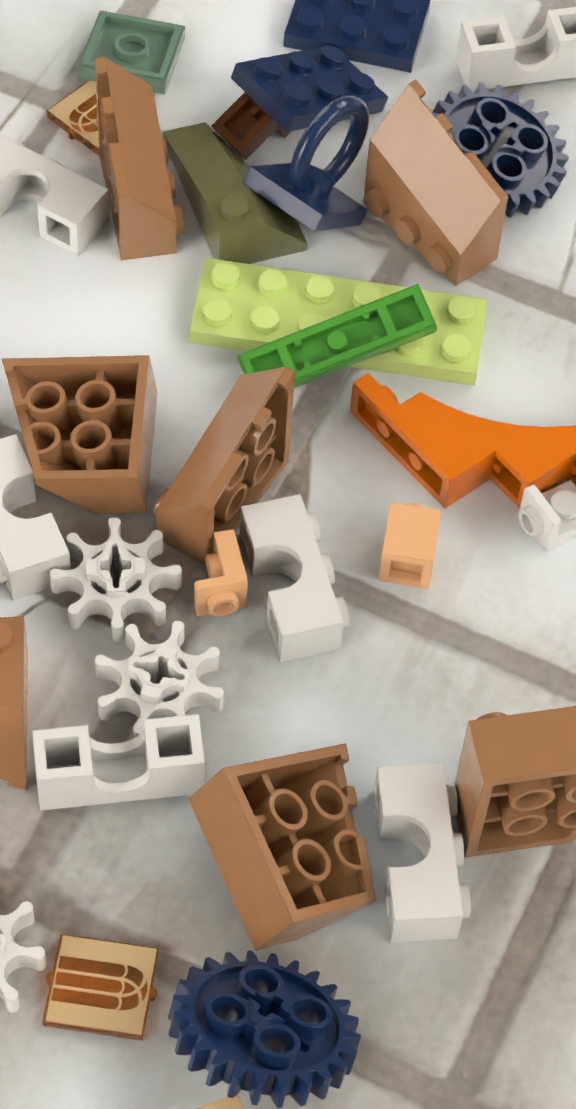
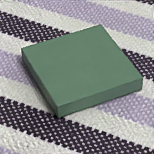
[78,11,185,94]

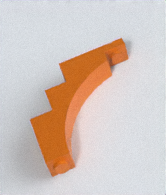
[350,373,576,509]

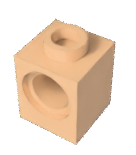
[378,502,441,589]

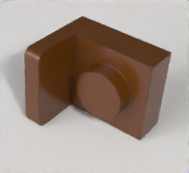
[211,92,291,160]

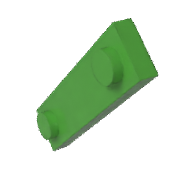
[237,284,437,388]

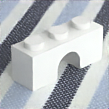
[456,7,576,91]
[0,135,110,256]
[0,434,71,600]
[240,494,349,663]
[32,714,205,811]
[374,763,471,943]

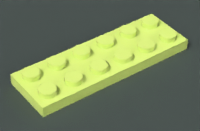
[189,258,488,386]

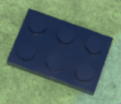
[283,0,431,73]
[231,45,388,132]

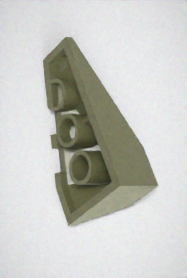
[163,122,308,264]

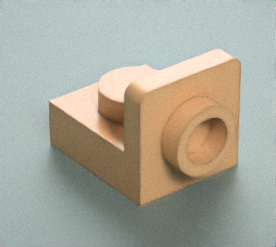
[194,529,248,617]

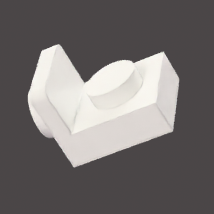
[518,480,576,552]

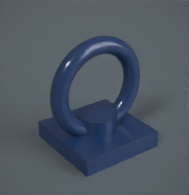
[243,95,369,232]

